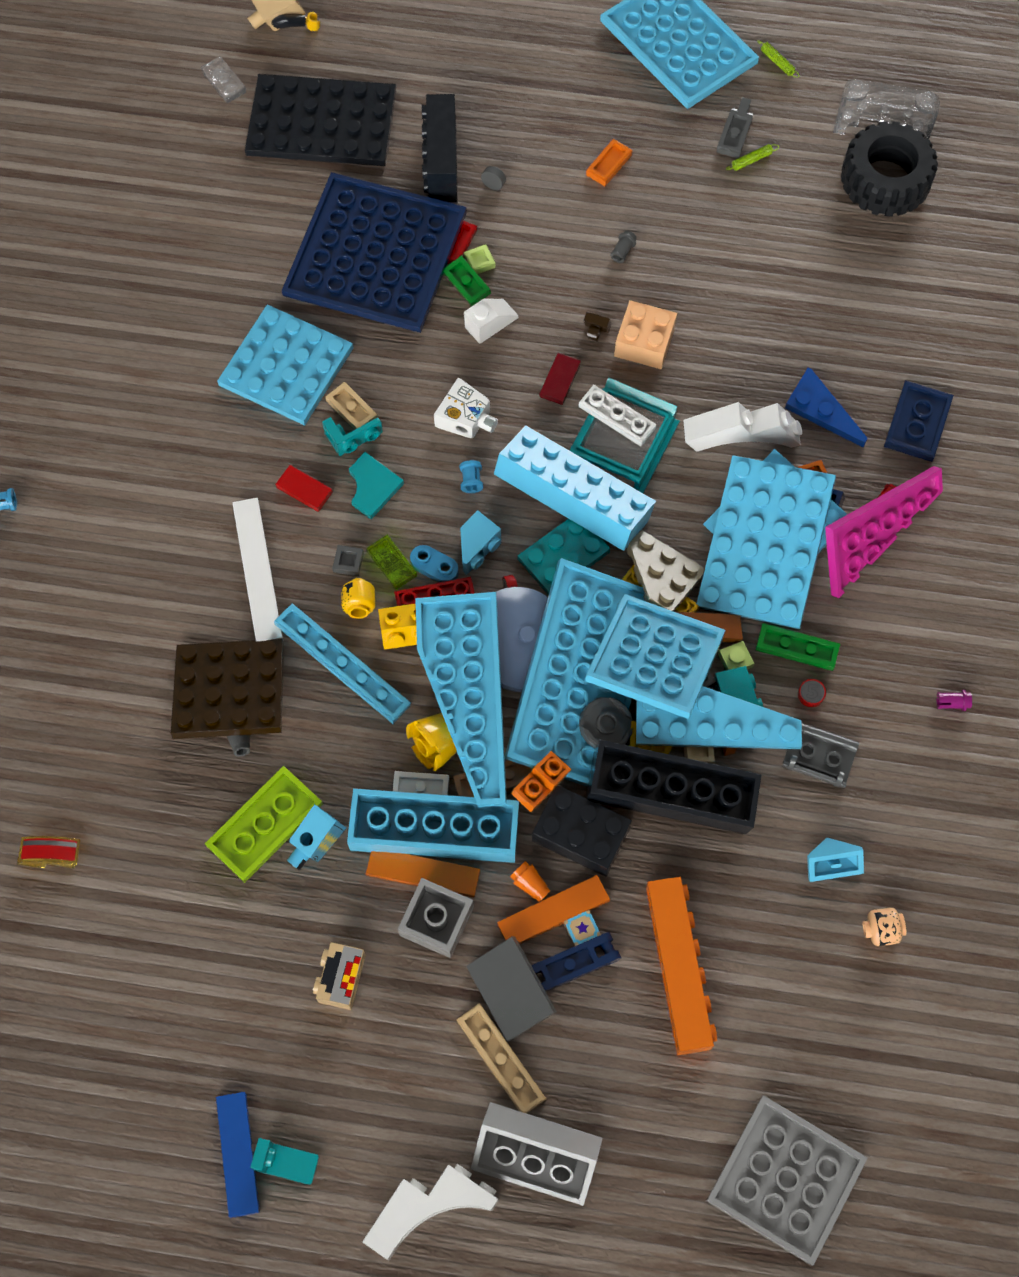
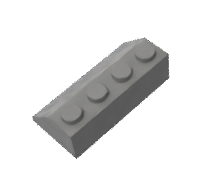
[471,1102,603,1206]

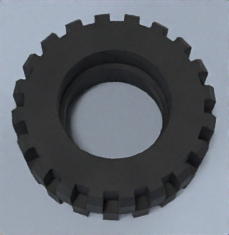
[841,121,938,217]

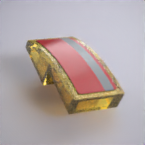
[17,836,80,869]

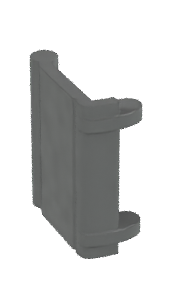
[782,722,859,788]

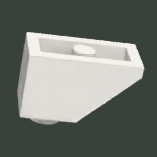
[464,299,518,344]

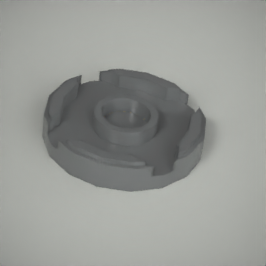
[579,697,633,748]

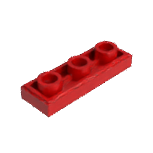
[394,576,475,606]

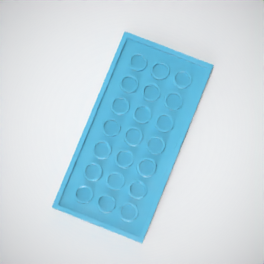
[504,558,645,787]

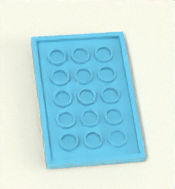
[600,0,759,109]
[696,455,836,629]

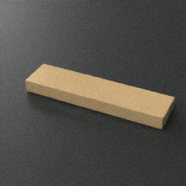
[456,1003,546,1114]

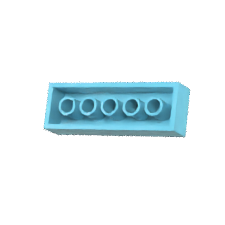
[494,426,656,551]
[347,789,519,863]

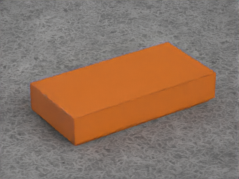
[586,139,633,187]

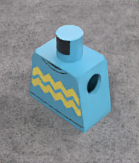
[287,804,346,870]

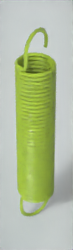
[757,40,800,78]
[726,144,779,171]

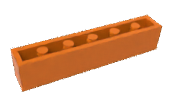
[646,877,717,1055]

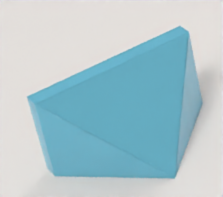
[807,838,864,882]

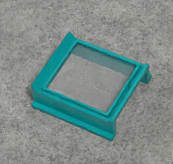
[569,377,680,494]

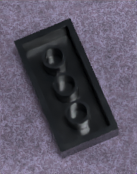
[422,94,458,202]

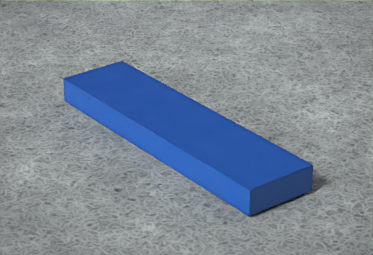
[216,1092,260,1218]

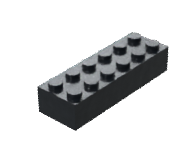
[586,740,762,835]

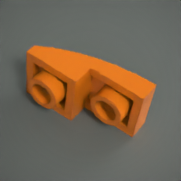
[511,751,571,812]

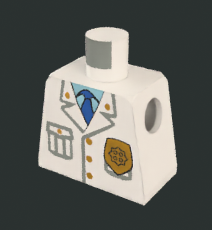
[434,378,498,438]

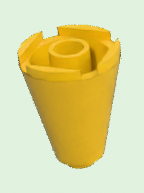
[406,713,457,771]

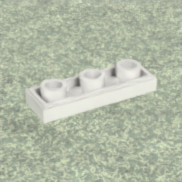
[579,385,656,447]

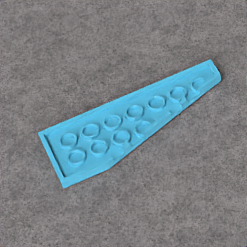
[415,592,507,807]

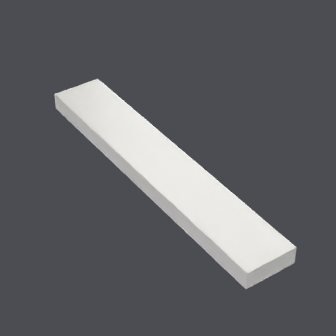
[232,498,283,641]

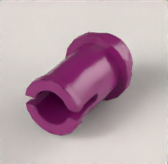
[936,690,972,711]

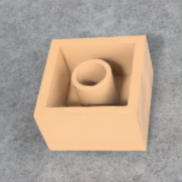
[614,300,677,369]

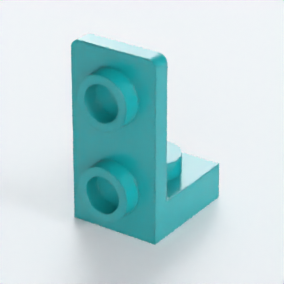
[322,417,383,456]
[250,1138,319,1185]

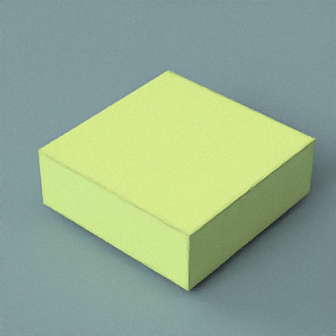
[464,244,495,274]

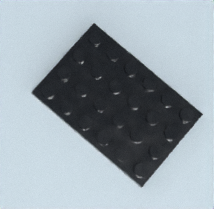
[245,74,396,166]

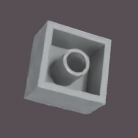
[398,878,474,958]

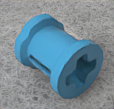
[459,460,483,493]
[0,488,17,511]

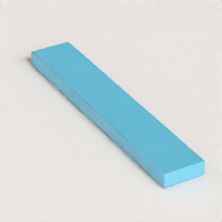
[274,603,411,724]

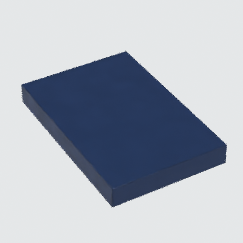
[884,380,954,462]

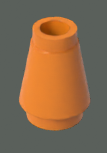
[510,861,551,902]

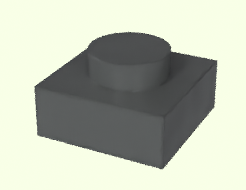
[332,545,364,576]

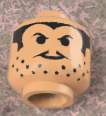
[863,908,906,946]

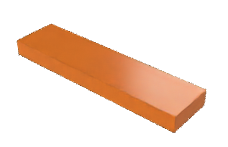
[366,851,480,898]
[497,875,610,944]

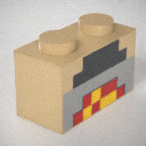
[313,942,366,1010]

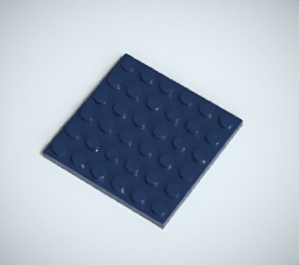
[282,172,467,333]

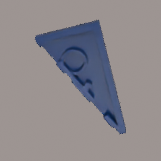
[785,367,868,447]

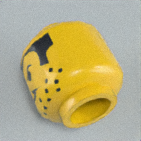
[341,578,376,619]

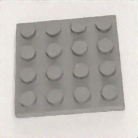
[706,1095,868,1266]

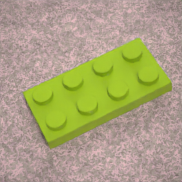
[205,766,323,883]

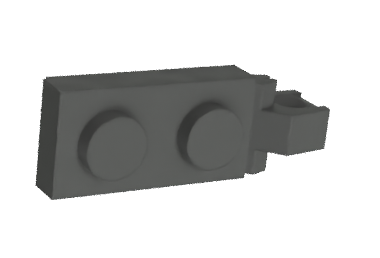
[716,97,753,158]

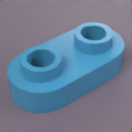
[410,545,459,583]

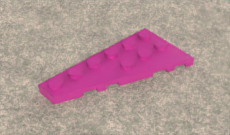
[825,466,943,599]

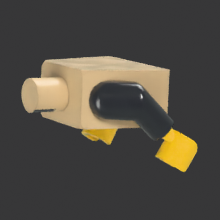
[248,0,320,31]

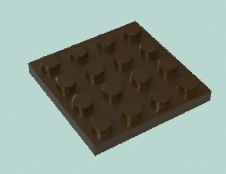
[171,639,284,739]

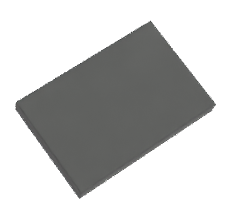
[466,937,557,1042]

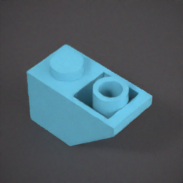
[460,510,501,575]

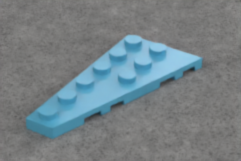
[636,686,802,749]

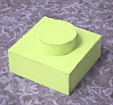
[718,641,754,670]

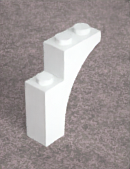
[683,402,802,452]
[363,1164,498,1260]

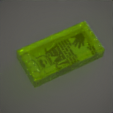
[366,534,417,590]

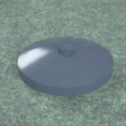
[496,587,548,692]

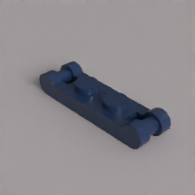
[531,932,622,992]

